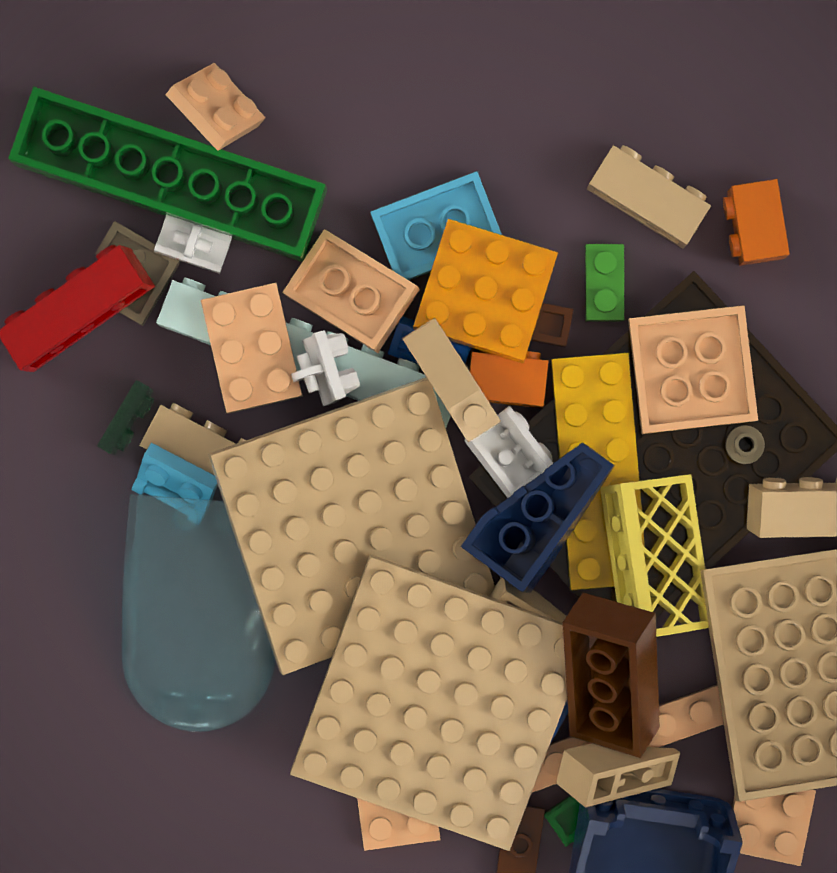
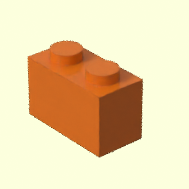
[723,179,790,266]
[470,350,549,409]

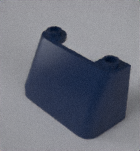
[569,789,743,873]

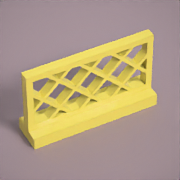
[600,474,709,637]

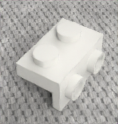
[464,406,553,498]

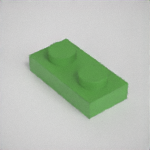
[585,244,624,322]

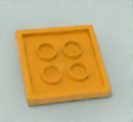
[413,219,558,364]

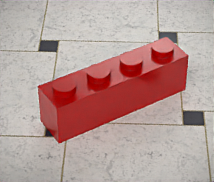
[0,245,155,372]

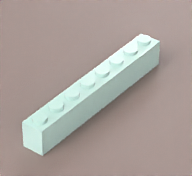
[156,277,451,428]

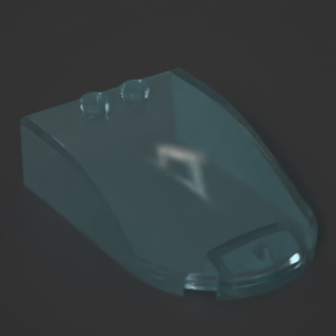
[122,494,276,732]

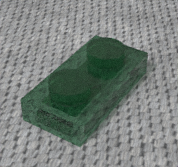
[97,380,154,455]

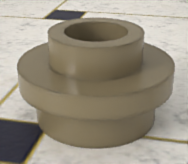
[725,425,765,464]

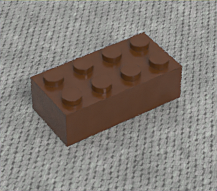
[562,593,660,758]

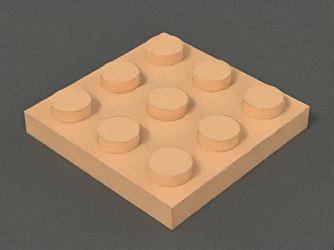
[628,306,758,434]

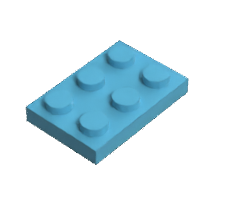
[370,171,502,280]

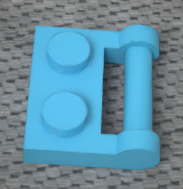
[131,443,218,525]

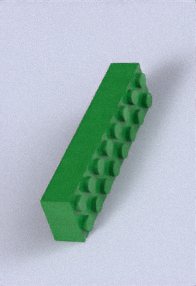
[8,86,327,262]

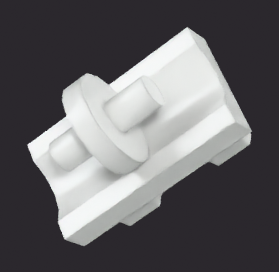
[154,214,232,274]
[291,330,360,406]

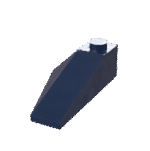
[461,442,615,593]

